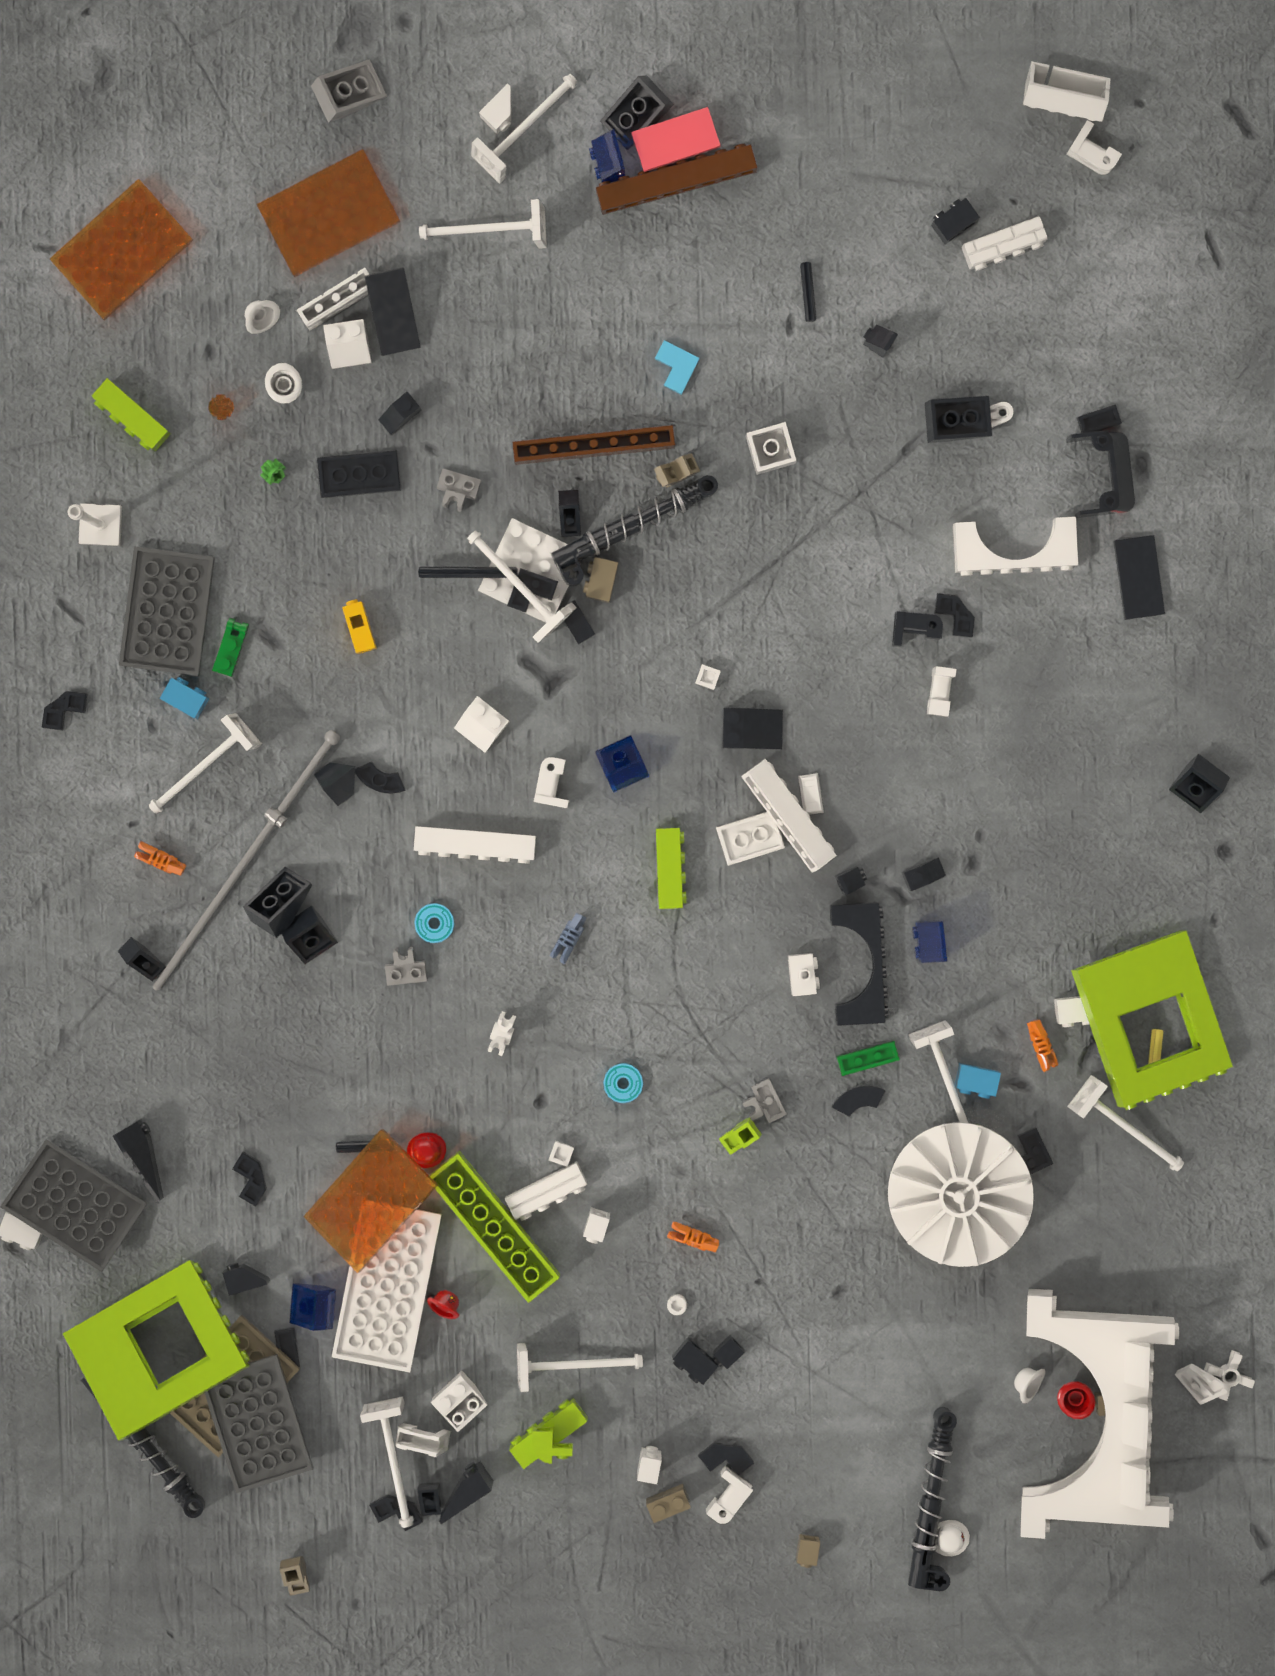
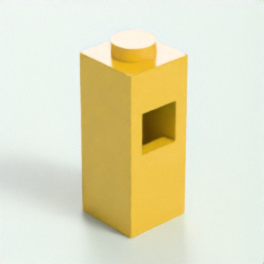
[342,599,377,654]

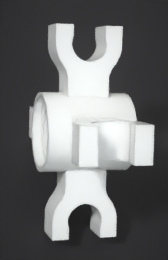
[488,1011,516,1056]
[1204,1350,1255,1401]

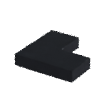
[507,568,558,613]
[1018,1127,1053,1175]

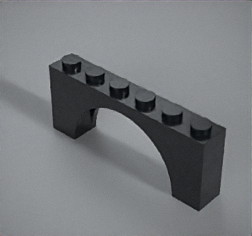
[830,902,889,1026]

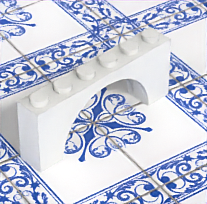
[953,517,1078,576]

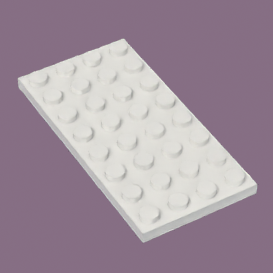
[332,1199,442,1372]

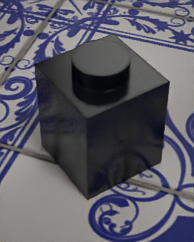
[713,1335,745,1369]

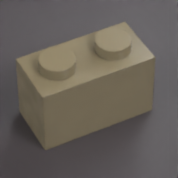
[583,557,618,603]
[646,1484,691,1523]

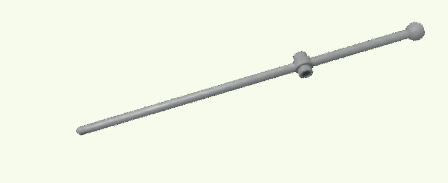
[153,730,340,990]

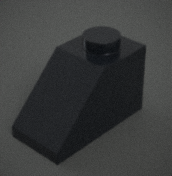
[863,324,898,358]
[378,392,422,435]
[558,490,581,537]
[901,857,946,891]
[835,866,867,895]
[118,937,166,982]
[222,1263,270,1296]

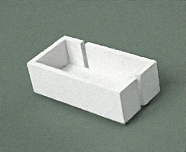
[1023,61,1110,122]

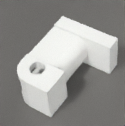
[1067,120,1122,175]
[927,666,956,717]
[534,757,569,808]
[395,1423,451,1457]
[706,1465,753,1524]

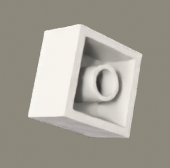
[746,422,796,475]

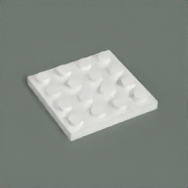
[478,518,581,623]

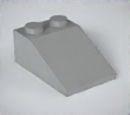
[311,59,387,123]

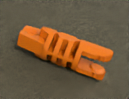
[134,841,186,876]
[1027,1020,1058,1072]
[667,1221,719,1252]

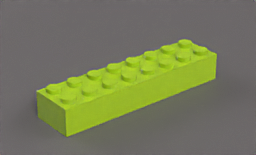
[427,1150,560,1303]

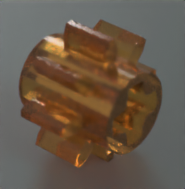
[208,394,234,420]

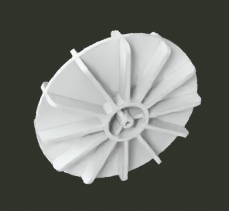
[888,1123,1034,1267]

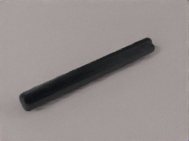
[418,567,518,578]

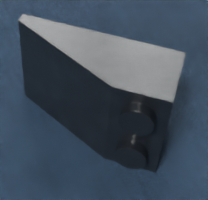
[600,75,674,150]
[925,396,992,443]
[722,708,783,750]
[243,867,312,938]
[439,1461,494,1524]

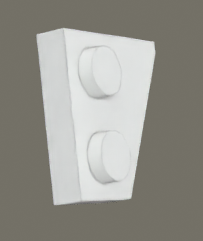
[1175,1363,1231,1405]

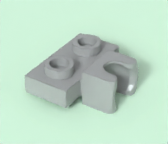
[437,469,481,512]
[385,946,427,986]
[742,1078,787,1123]

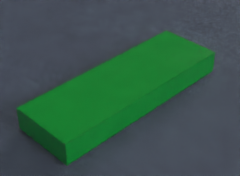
[836,1041,900,1076]

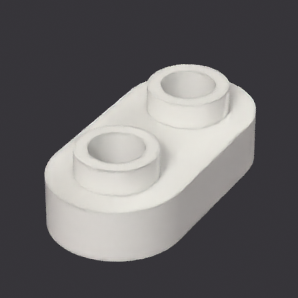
[990,402,1013,427]

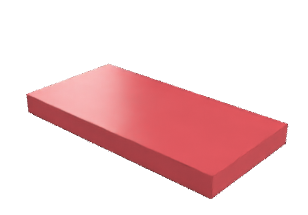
[631,107,721,172]

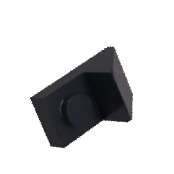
[417,1482,442,1516]

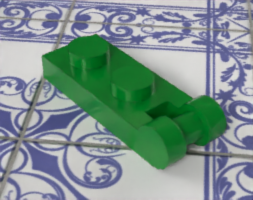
[212,618,249,677]

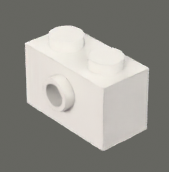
[788,953,820,996]

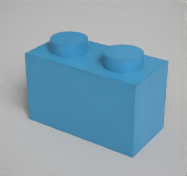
[159,677,209,719]
[954,1063,1001,1099]

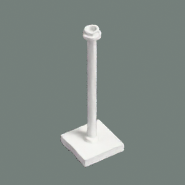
[471,74,578,184]
[419,199,547,249]
[68,503,122,546]
[467,530,577,643]
[149,713,262,814]
[908,1020,968,1123]
[1067,1075,1184,1171]
[517,1343,643,1392]
[360,1396,414,1528]

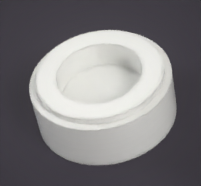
[667,1294,687,1315]

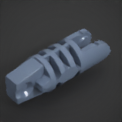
[550,913,586,964]

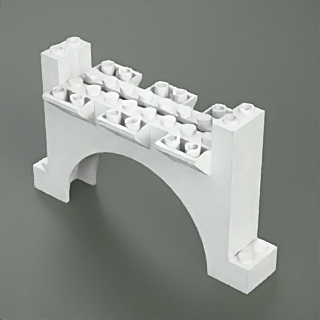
[1021,1289,1179,1539]

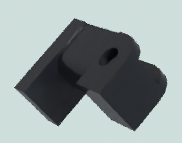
[892,611,943,647]

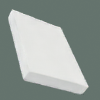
[716,812,785,866]

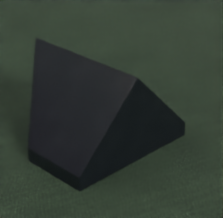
[314,762,355,806]

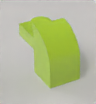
[719,1117,762,1155]
[532,1426,573,1464]

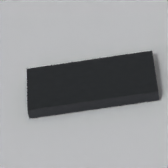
[364,267,421,356]
[317,450,401,498]
[1113,535,1165,620]

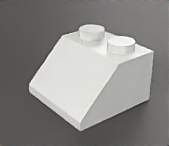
[323,319,372,369]
[454,696,510,753]

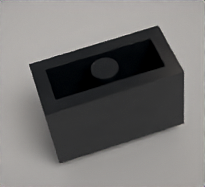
[931,198,980,245]
[672,1337,719,1385]

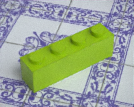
[92,378,171,452]
[656,828,687,909]
[509,1398,588,1469]

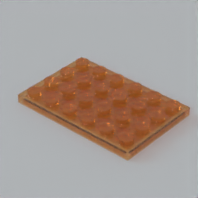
[256,149,400,277]
[50,179,193,320]
[303,1129,438,1273]

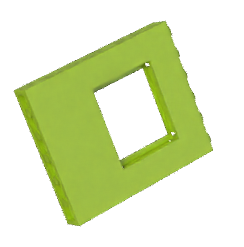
[1071,931,1233,1110]
[63,1260,250,1441]

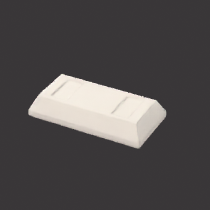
[798,773,824,815]

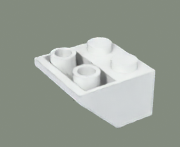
[431,1371,488,1432]

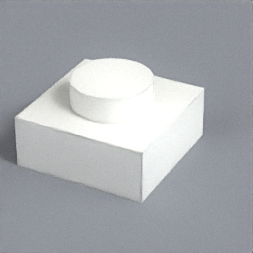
[695,664,721,690]
[549,1140,574,1167]

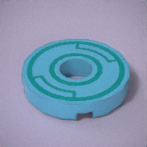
[414,903,455,943]
[603,1063,643,1103]

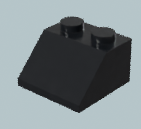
[1169,754,1230,814]
[282,906,338,964]

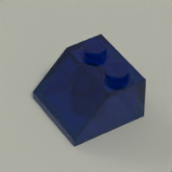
[588,130,625,182]
[595,735,649,793]
[912,920,947,963]
[289,1283,336,1331]

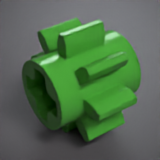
[260,458,286,485]

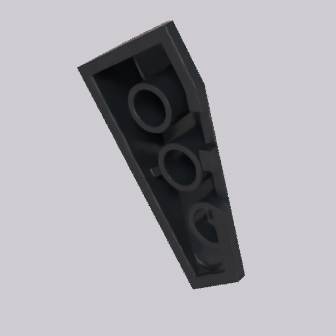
[113,1119,164,1202]

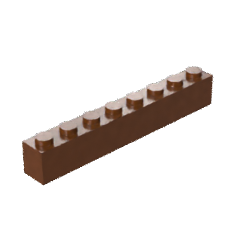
[596,143,757,215]
[512,425,675,465]

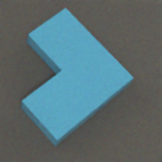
[655,340,700,395]

